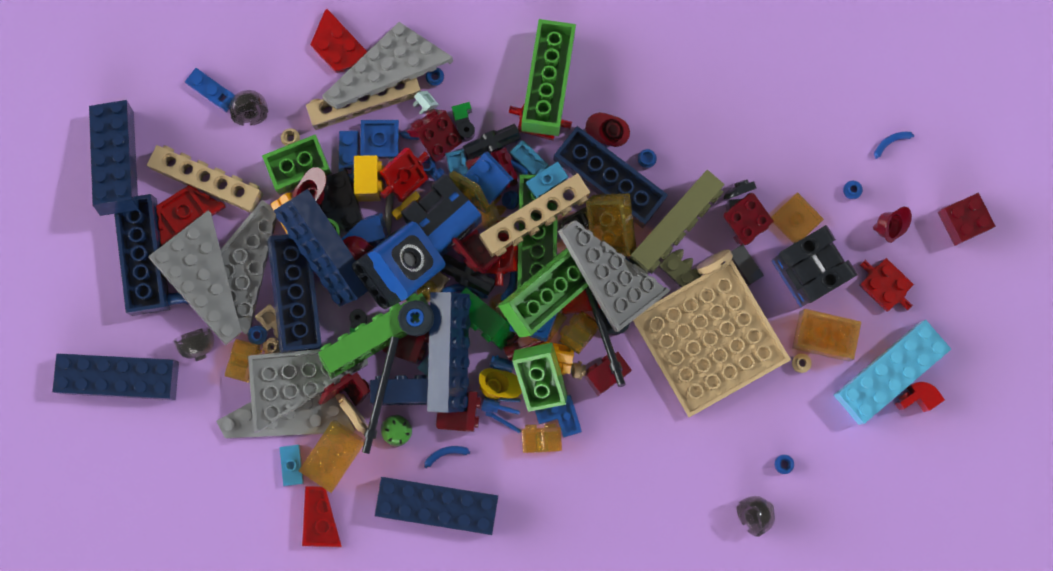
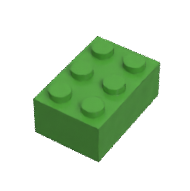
[262,134,332,195]
[512,342,567,412]

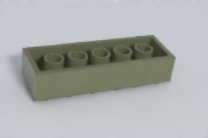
[629,170,725,274]

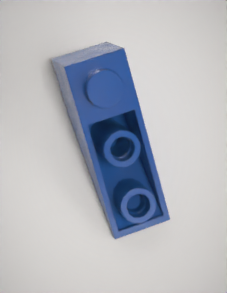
[342,213,389,244]

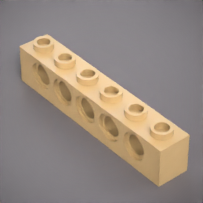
[306,78,421,130]
[147,145,263,213]
[479,173,591,257]

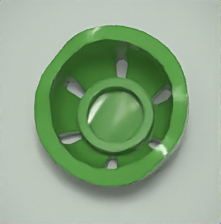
[381,415,412,447]

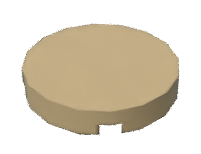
[696,249,733,275]

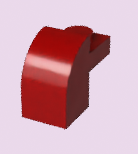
[895,382,945,412]

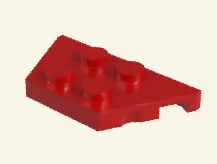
[310,9,367,73]
[156,185,226,246]

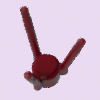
[503,334,545,360]

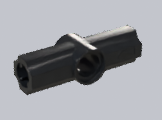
[463,123,521,160]
[441,254,495,295]

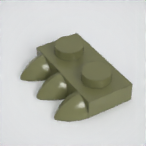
[659,249,702,288]

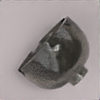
[230,90,268,126]
[173,327,214,361]
[736,496,775,537]

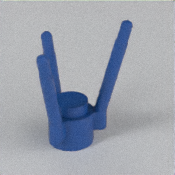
[481,396,521,433]

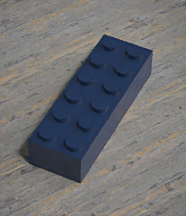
[89,100,139,216]
[553,126,668,229]
[273,189,368,307]
[114,194,170,316]
[267,234,322,353]
[427,292,471,413]
[52,353,179,400]
[374,477,499,535]

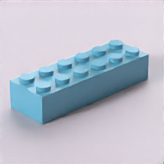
[834,319,951,425]

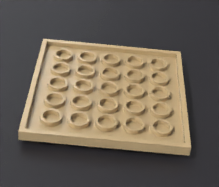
[633,260,791,417]

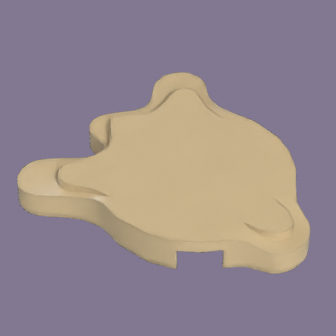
[335,393,369,435]

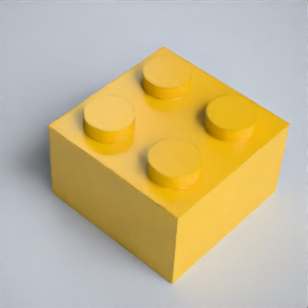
[354,155,384,202]

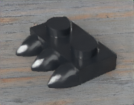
[723,179,757,199]

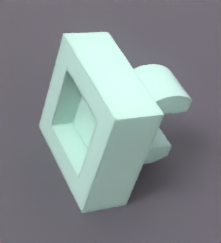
[413,91,439,114]

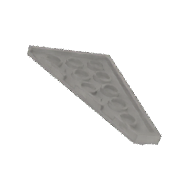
[322,22,453,109]
[221,200,277,335]
[149,210,241,346]
[558,221,670,332]
[248,349,368,433]
[216,394,356,438]

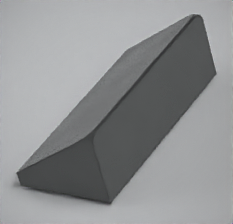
[731,245,764,286]

